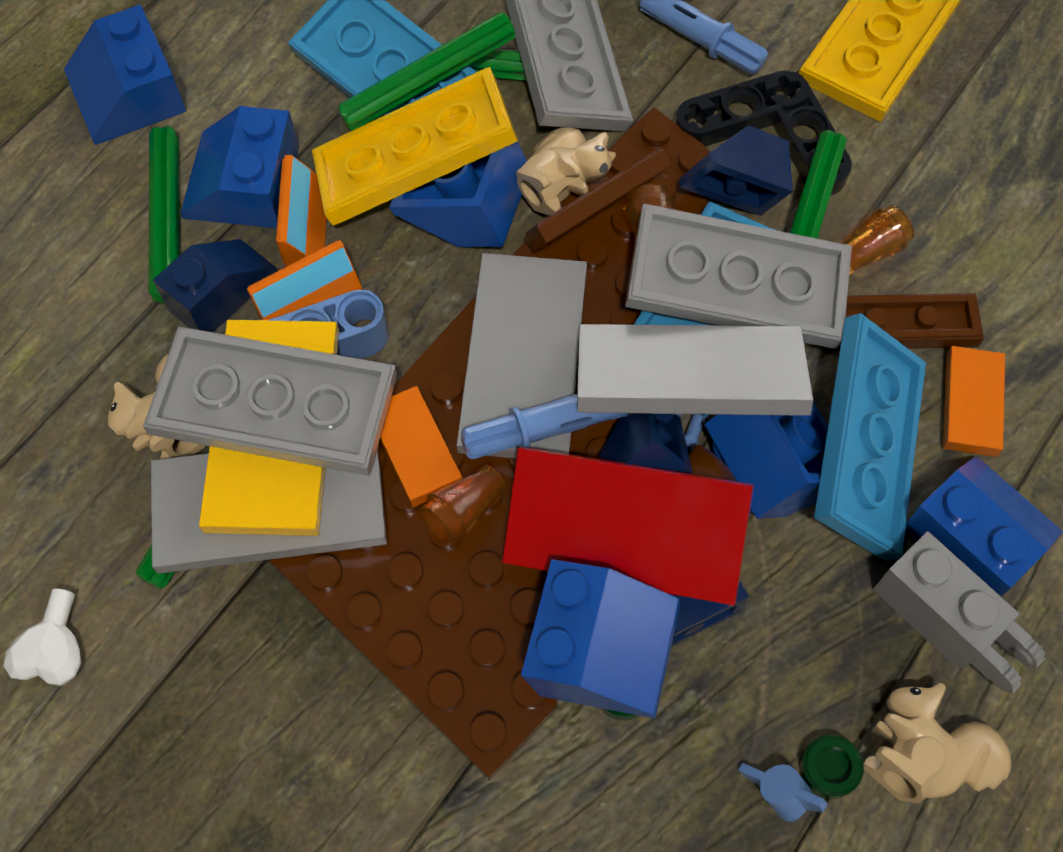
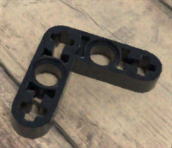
[675,70,852,195]

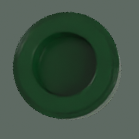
[799,735,864,800]

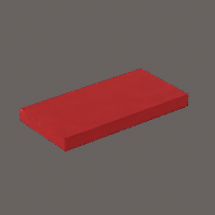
[502,447,754,606]

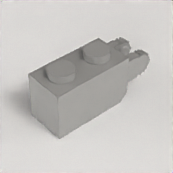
[873,531,1045,693]

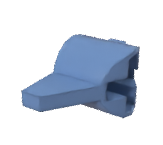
[738,763,828,822]

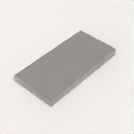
[506,0,633,131]
[625,204,852,349]
[457,253,587,458]
[578,324,813,415]
[143,326,397,476]
[151,444,387,574]

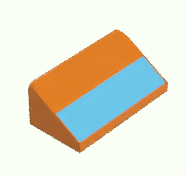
[276,155,327,267]
[247,240,362,320]

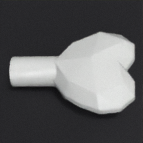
[3,589,81,686]

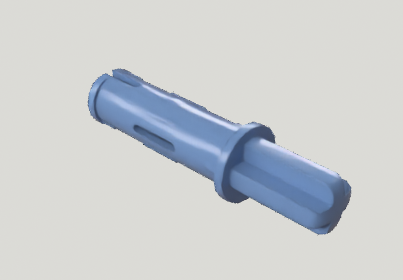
[640,0,768,74]
[461,394,629,459]

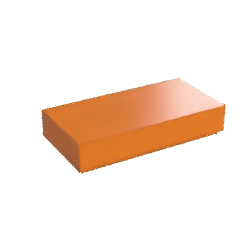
[943,346,1005,457]
[380,386,464,508]

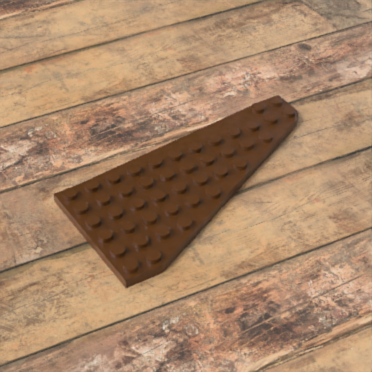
[267,107,710,781]

